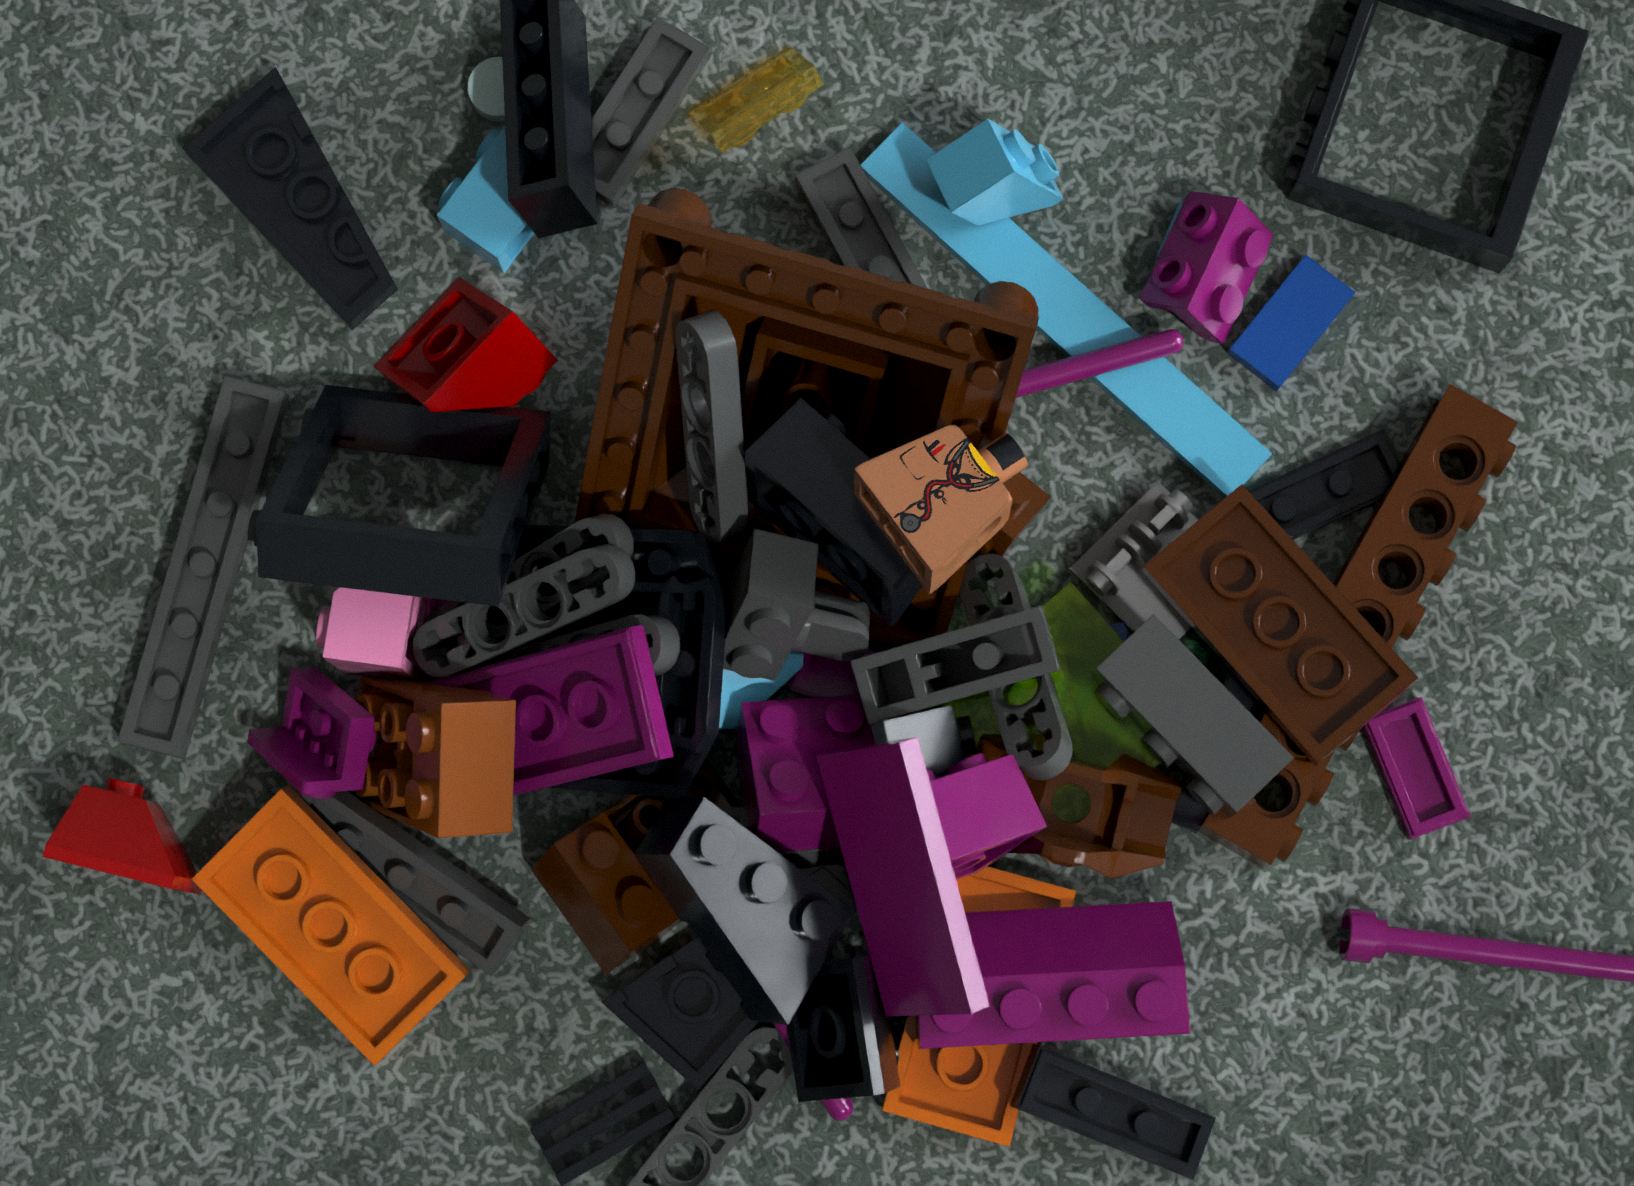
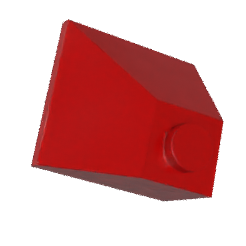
[373,277,558,412]
[42,778,202,895]

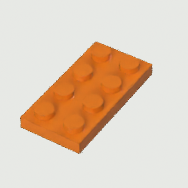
[192,785,471,1066]
[882,866,1076,1147]

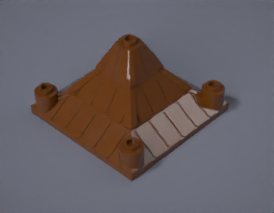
[574,188,1039,647]

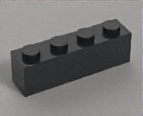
[500,0,597,239]

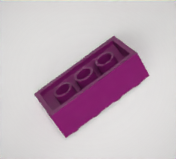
[916,901,1190,1049]

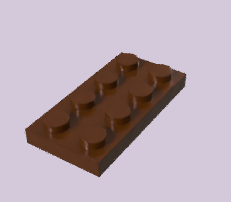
[1143,484,1418,766]

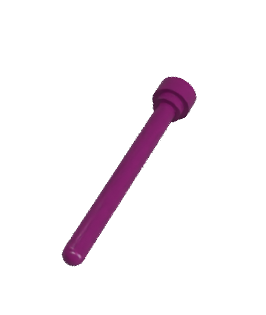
[1016,329,1183,398]
[1339,908,1634,982]

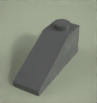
[851,605,1061,724]

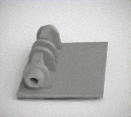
[1069,481,1198,640]

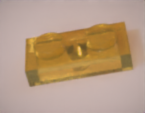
[688,46,824,153]

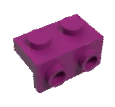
[1140,191,1274,344]
[247,667,376,799]

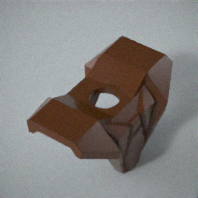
[977,734,1182,879]

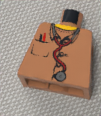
[853,425,1028,594]

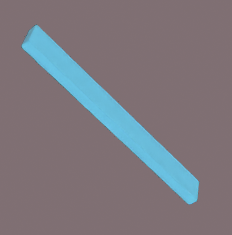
[861,122,1272,499]

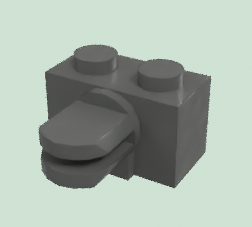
[723,529,871,681]

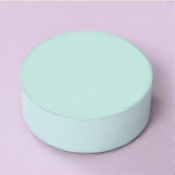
[468,57,505,122]

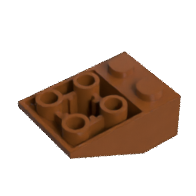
[355,676,516,838]

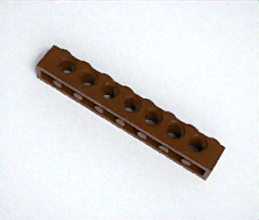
[1198,384,1518,868]

